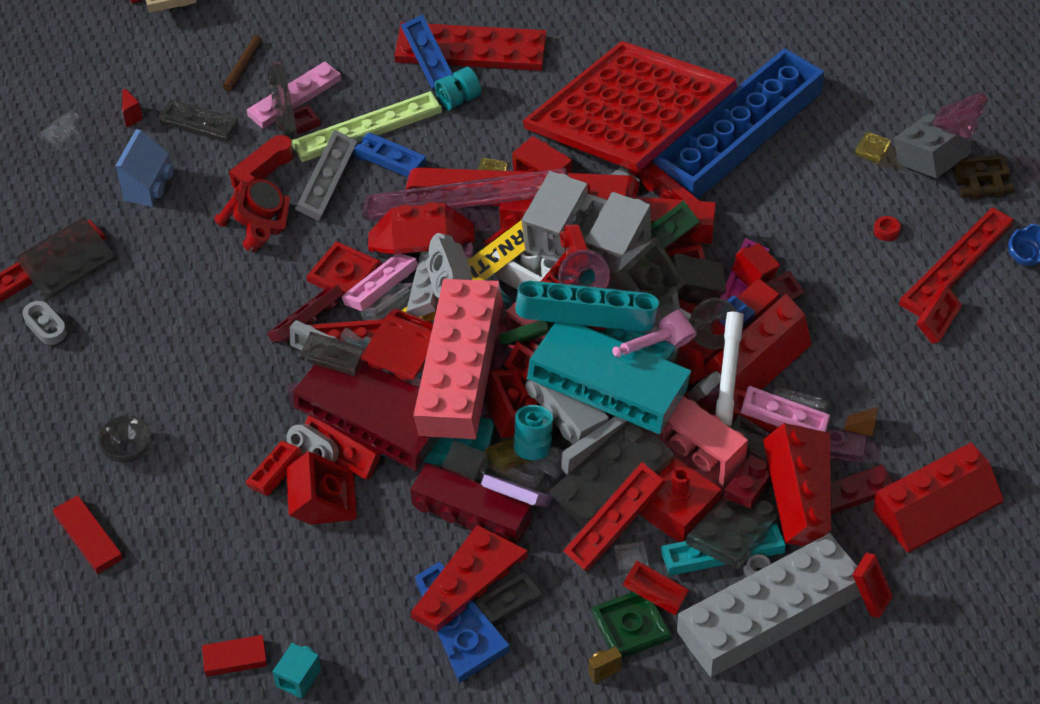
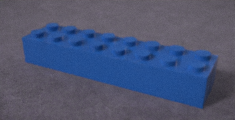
[653,48,824,199]

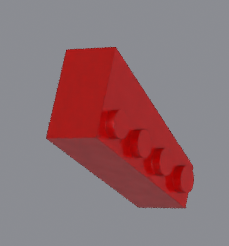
[763,423,831,546]

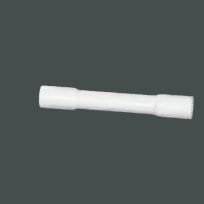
[715,312,744,428]

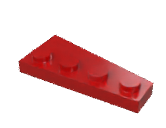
[411,525,528,632]

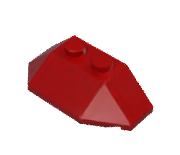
[368,202,475,254]

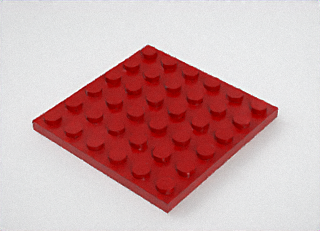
[523,41,737,172]

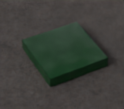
[591,592,672,658]

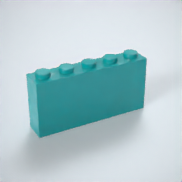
[527,322,691,435]

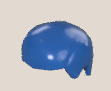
[1008,224,1040,267]

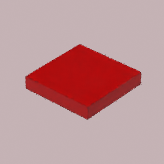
[306,241,381,297]

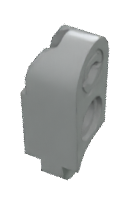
[425,233,472,298]

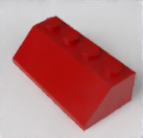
[705,294,812,392]
[873,442,1003,553]

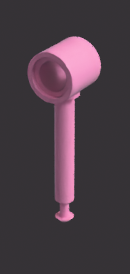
[612,309,697,358]

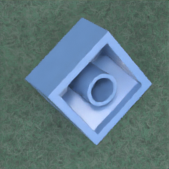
[115,129,174,207]

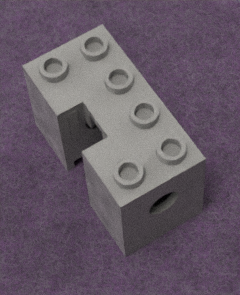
[522,171,651,287]

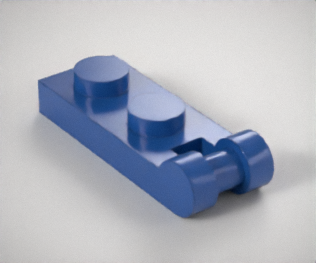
[352,133,426,177]

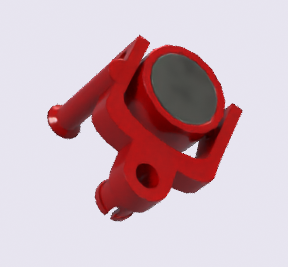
[214,179,290,253]

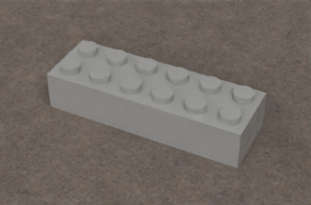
[677,533,861,678]

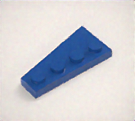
[415,562,510,683]

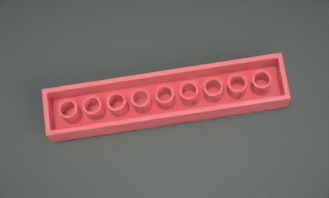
[506,303,748,495]

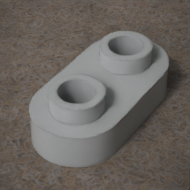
[23,301,67,345]
[287,424,339,463]

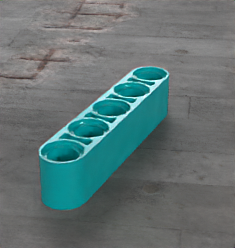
[515,281,659,331]

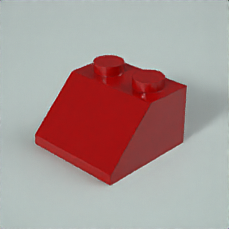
[287,451,357,525]

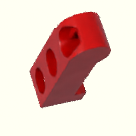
[229,135,293,189]

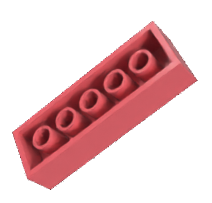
[413,279,503,439]

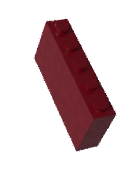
[293,344,441,471]

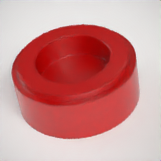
[873,216,901,241]

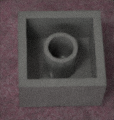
[894,113,972,178]

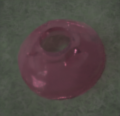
[558,250,611,289]

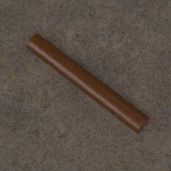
[223,35,262,91]

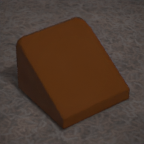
[844,407,879,436]

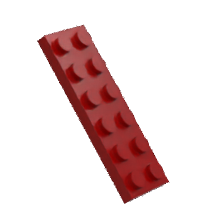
[394,22,546,71]

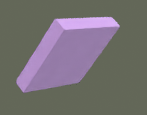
[481,474,553,507]

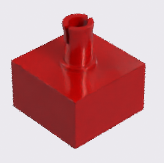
[639,458,722,542]

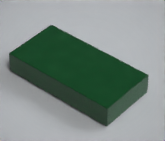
[498,321,555,345]

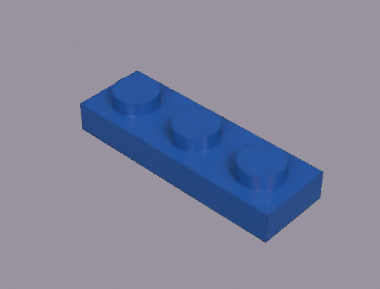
[401,14,453,91]

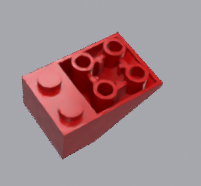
[361,308,434,380]

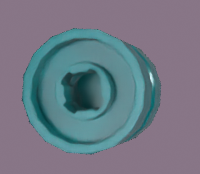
[435,67,481,110]
[514,405,553,460]

